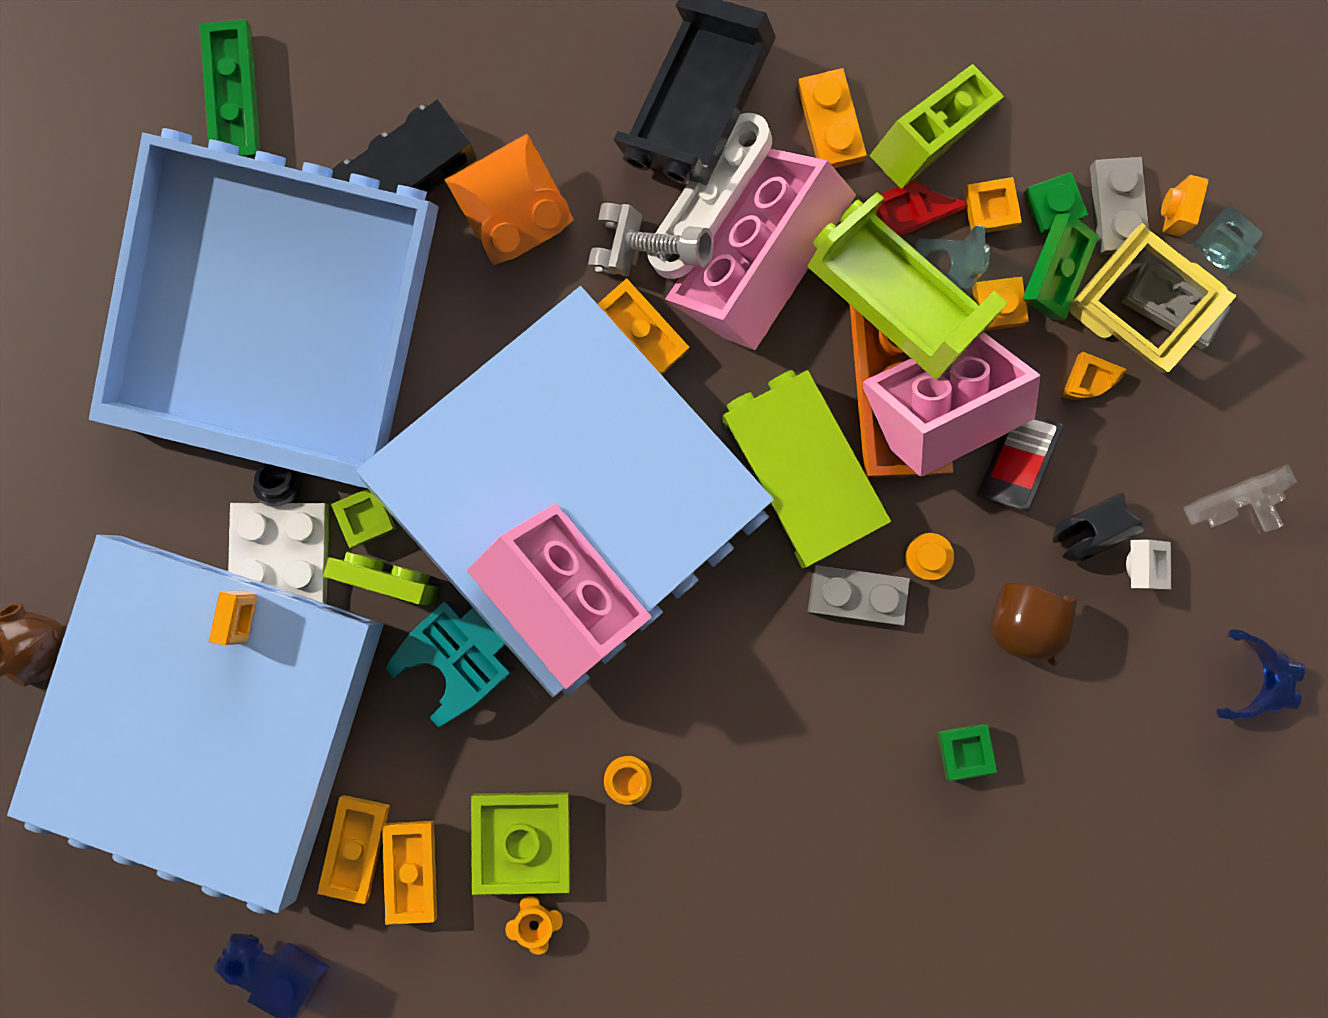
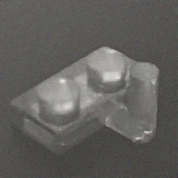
[1184,464,1297,532]

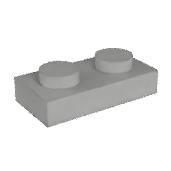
[1090,157,1149,256]
[808,565,910,625]

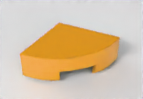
[1061,352,1126,400]

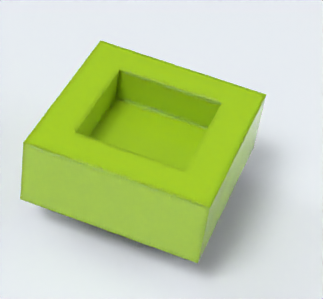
[331,489,397,549]

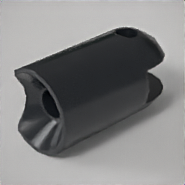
[1053,493,1144,562]

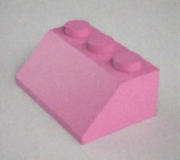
[863,332,1041,477]
[467,503,652,689]

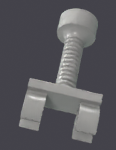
[587,203,714,276]

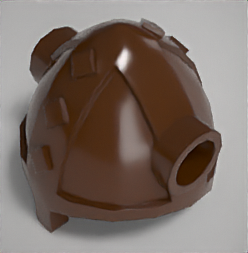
[0,603,63,687]

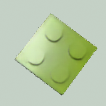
[323,551,441,605]
[471,792,571,895]

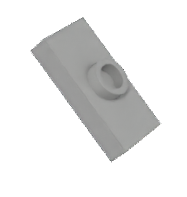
[1121,259,1231,350]

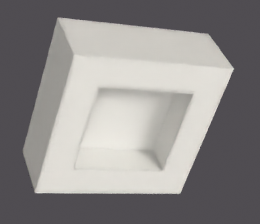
[1126,540,1171,589]

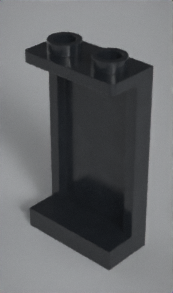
[613,0,776,186]

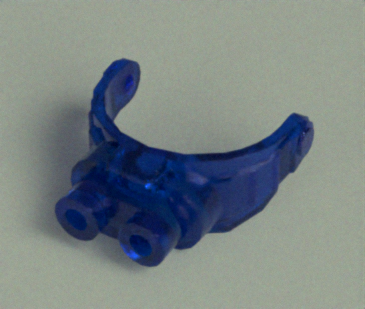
[1216,629,1305,720]

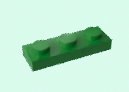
[200,19,261,159]

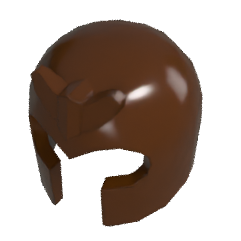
[992,583,1077,666]

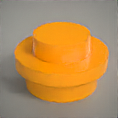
[906,533,954,580]
[604,756,652,805]

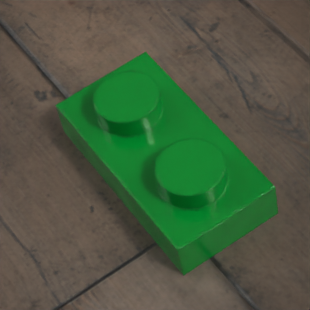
[1023,213,1099,320]

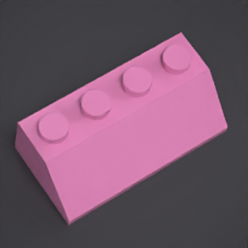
[665,149,856,350]

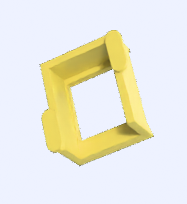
[1070,223,1236,373]

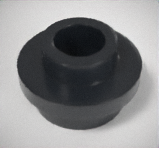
[253,463,302,507]

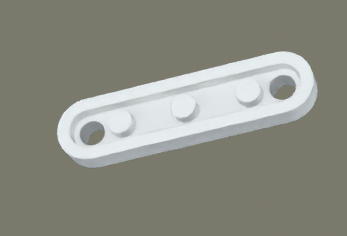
[647,113,772,279]

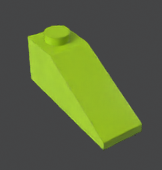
[869,64,1004,189]

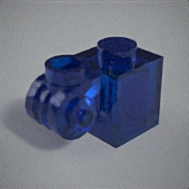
[214,933,330,1018]

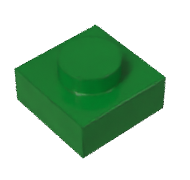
[1024,172,1088,235]
[937,723,997,781]

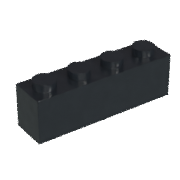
[332,99,477,195]

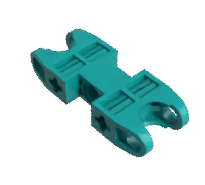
[386,601,514,728]

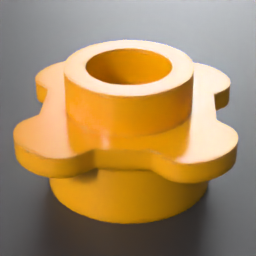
[505,896,563,955]

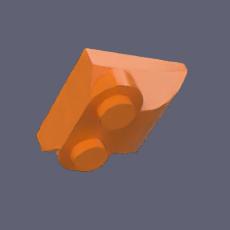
[445,134,574,265]

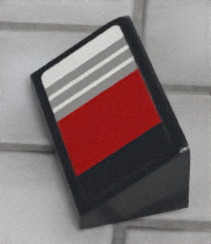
[977,415,1064,514]

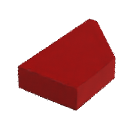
[876,181,967,238]

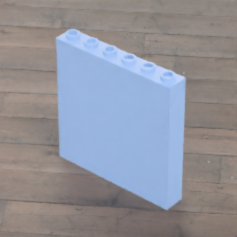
[89,128,439,488]
[356,286,774,697]
[7,535,384,915]

